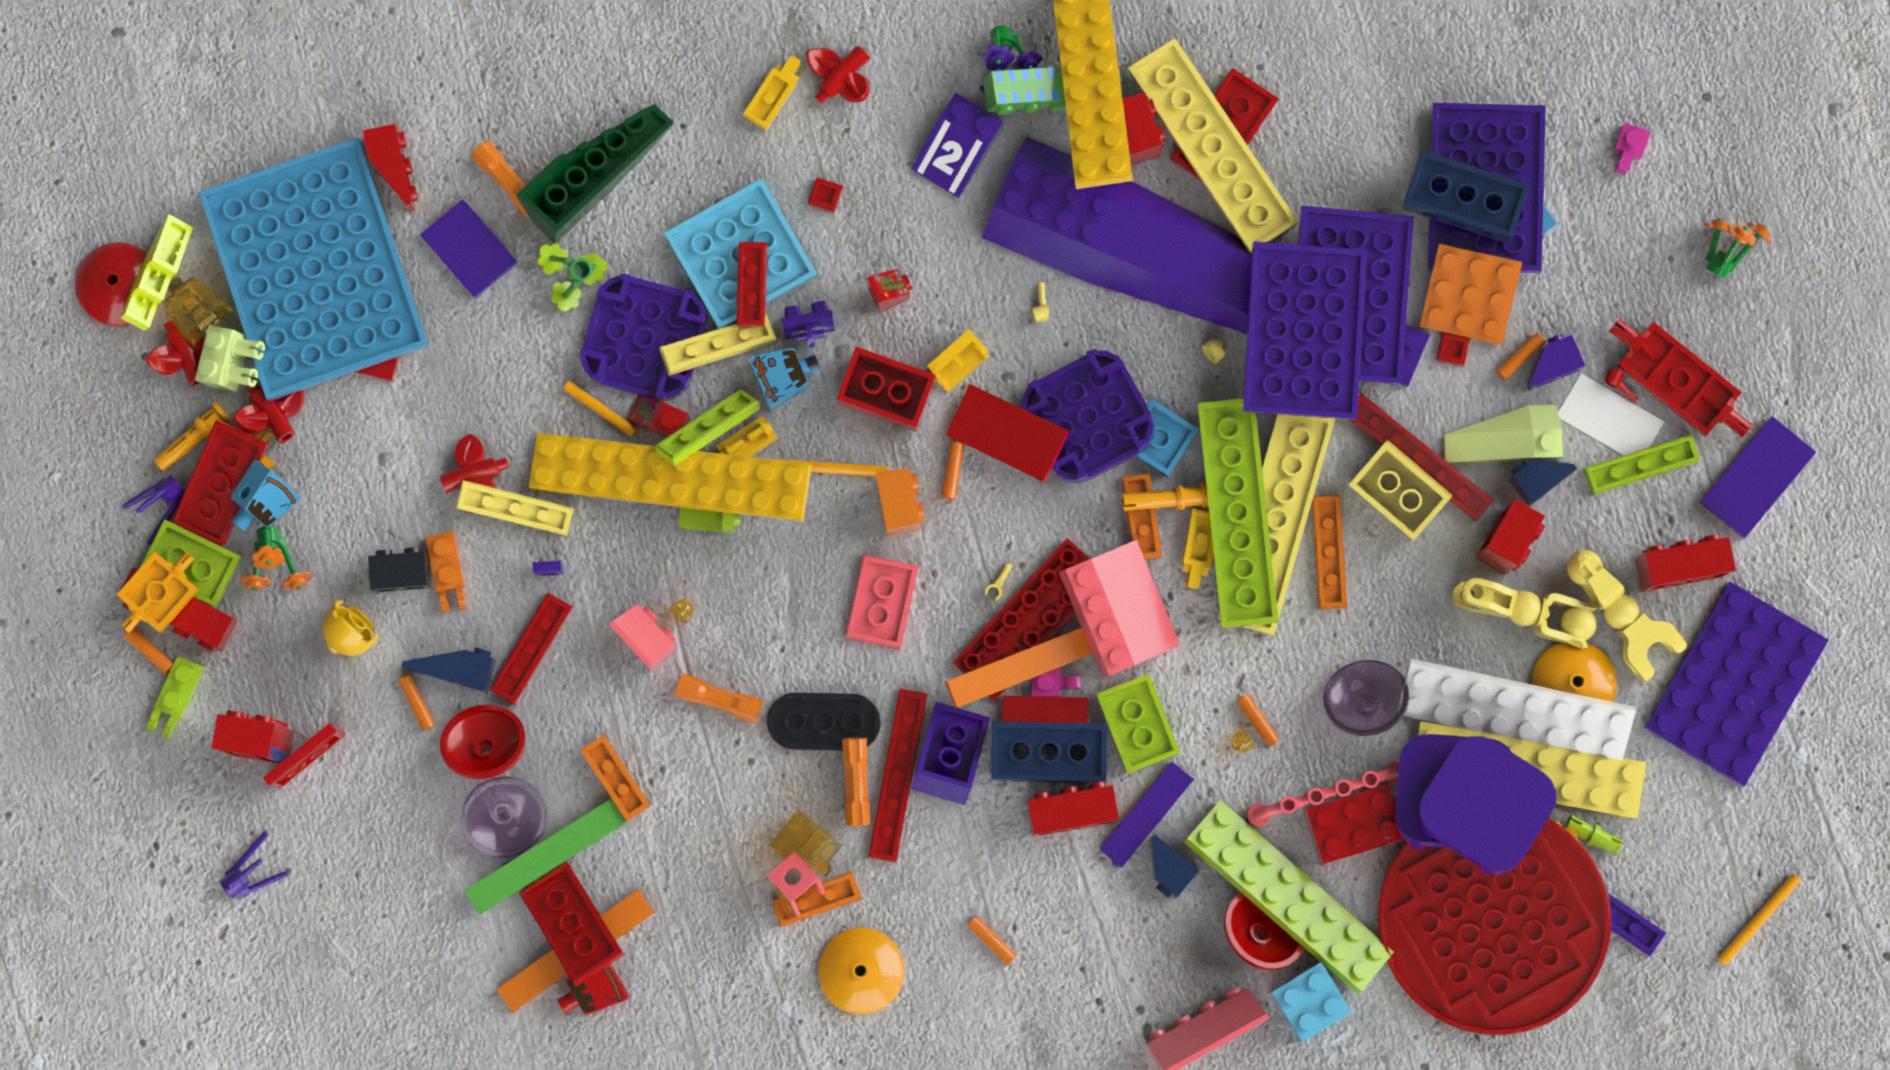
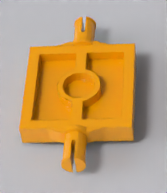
[117,551,199,633]

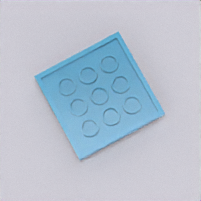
[664,178,818,329]

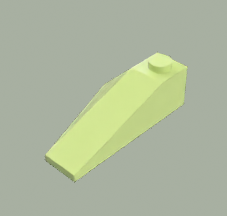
[1444,405,1563,464]

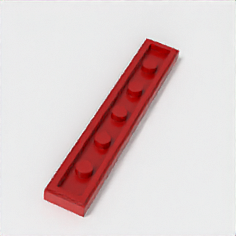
[1350,393,1494,522]
[868,689,928,863]

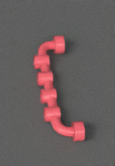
[1247,761,1399,827]

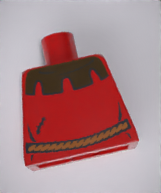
[557,964,631,1015]

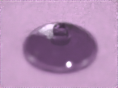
[1323,660,1410,736]
[460,776,547,858]

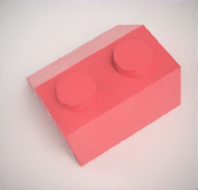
[609,604,677,671]

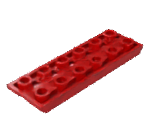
[953,538,1090,701]

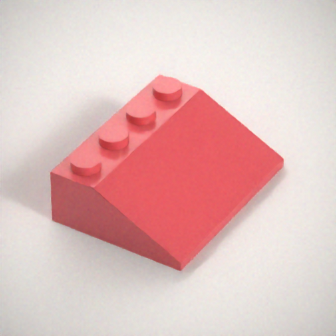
[1059,540,1180,677]
[1146,986,1269,1070]

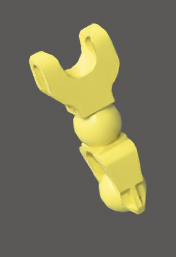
[1567,550,1687,682]
[1451,578,1598,649]

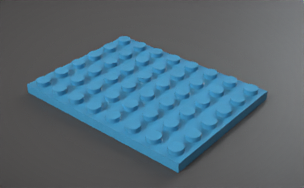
[199,137,429,401]

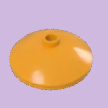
[1531,643,1617,702]
[818,928,904,1014]

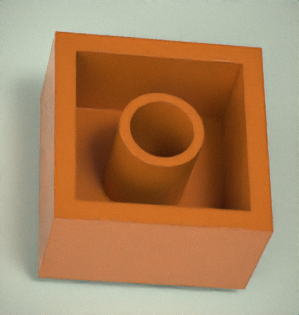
[876,467,925,537]

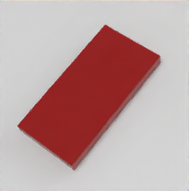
[1170,68,1279,181]
[946,384,1070,483]
[172,419,269,547]
[519,861,625,987]

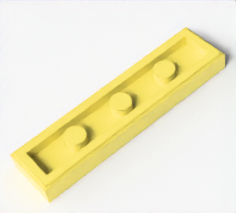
[660,314,776,376]
[456,480,574,536]

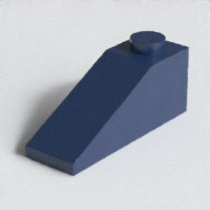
[401,647,497,693]

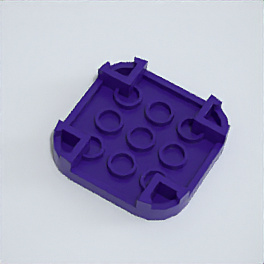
[580,274,707,401]
[1021,349,1155,483]
[1395,734,1511,850]
[1416,736,1557,875]

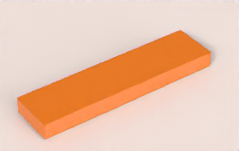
[1312,495,1347,610]

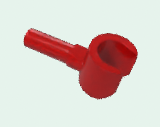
[1605,368,1639,403]

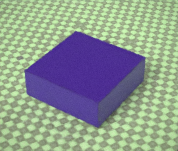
[532,561,564,577]

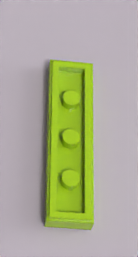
[655,389,760,466]
[1583,434,1701,496]

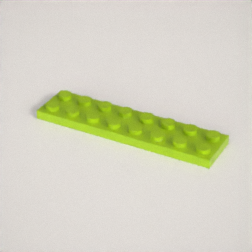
[1198,398,1279,629]
[1184,800,1394,995]

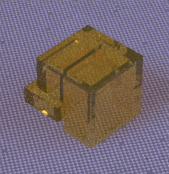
[769,809,842,877]

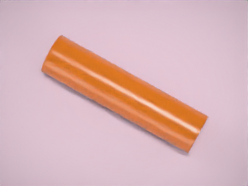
[1496,332,1546,381]
[942,442,965,500]
[124,627,174,675]
[398,674,435,731]
[1236,693,1280,748]
[967,915,1017,966]

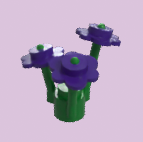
[979,25,1043,95]

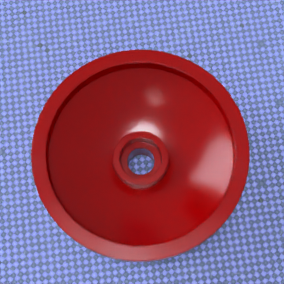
[75,242,147,326]
[440,705,526,780]
[1223,893,1304,970]

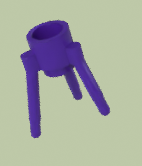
[122,474,185,545]
[220,831,289,899]

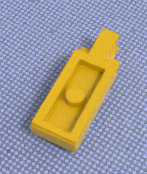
[743,55,802,131]
[1182,508,1214,590]

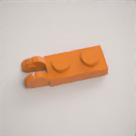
[425,531,467,614]

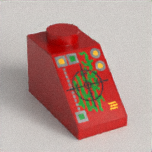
[867,269,913,313]
[627,395,690,438]

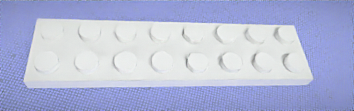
[1397,659,1636,760]

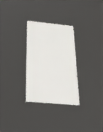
[1558,373,1664,456]

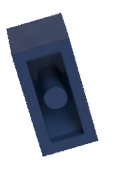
[1508,459,1577,507]
[1150,834,1199,899]

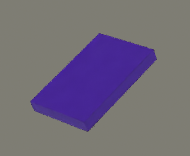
[420,199,518,299]

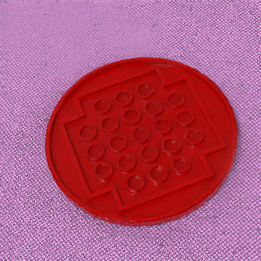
[1378,818,1612,1035]

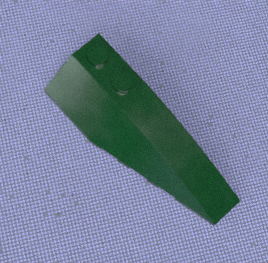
[516,104,674,244]

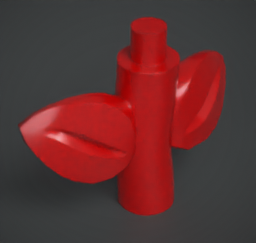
[806,45,871,104]
[145,320,206,386]
[232,383,304,444]
[440,434,510,494]

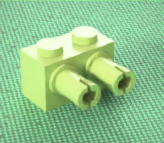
[195,326,265,392]

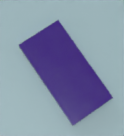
[1700,416,1816,539]

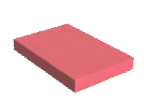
[845,554,919,650]

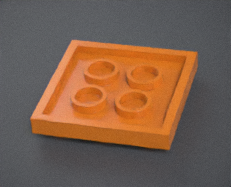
[1419,243,1522,345]

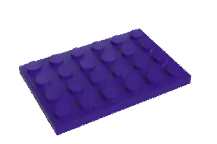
[1428,103,1546,273]
[1298,206,1414,385]
[1242,241,1367,420]
[1644,582,1829,787]

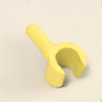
[1032,282,1049,323]
[985,563,1012,601]

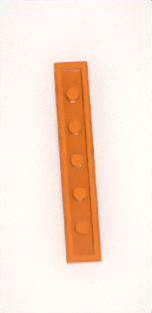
[945,628,1092,708]
[497,889,655,1013]

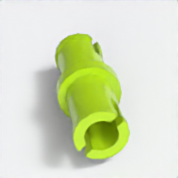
[1564,814,1623,856]

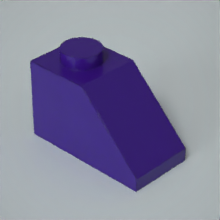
[1527,334,1585,391]

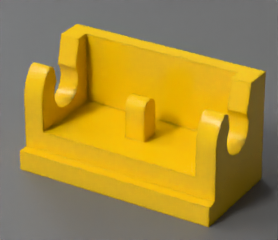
[927,329,990,393]

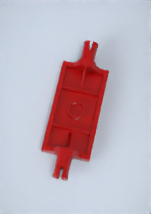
[1608,318,1753,438]

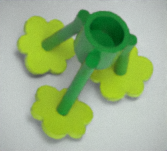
[537,243,608,312]

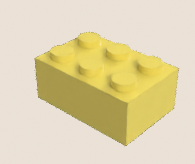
[1349,440,1452,541]

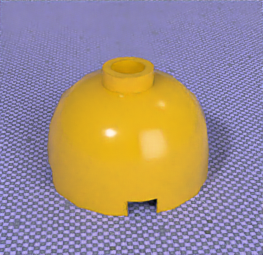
[321,600,379,657]

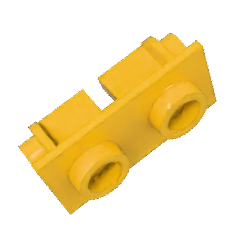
[716,415,778,457]

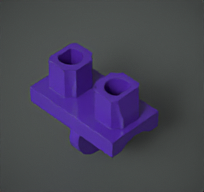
[781,300,835,348]

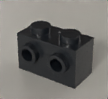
[368,547,431,593]

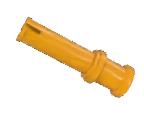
[153,401,232,472]
[1121,483,1208,512]

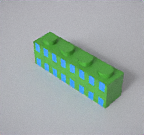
[983,67,1066,115]

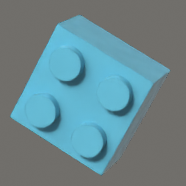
[1269,962,1352,1042]

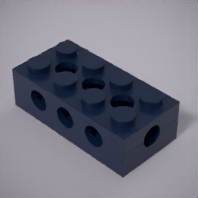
[1402,149,1530,244]
[991,722,1107,783]

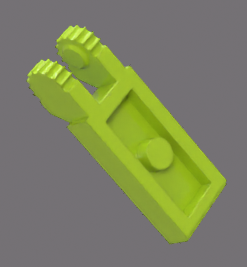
[146,656,205,739]

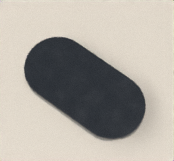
[767,692,881,751]

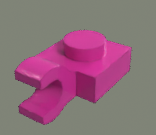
[1614,122,1651,175]
[1032,668,1080,697]

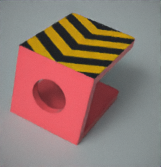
[767,852,826,917]

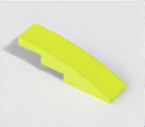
[120,214,193,331]

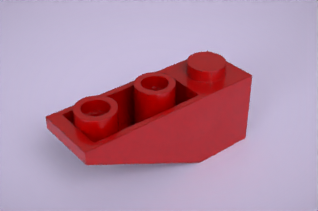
[362,124,418,211]

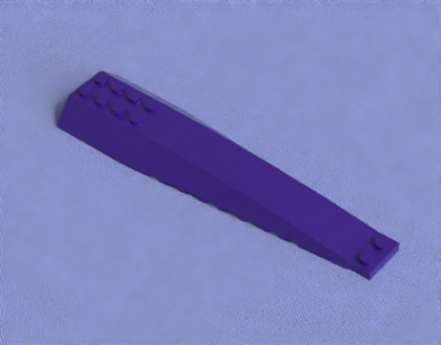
[982,137,1430,387]

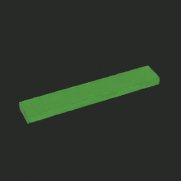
[465,798,627,915]

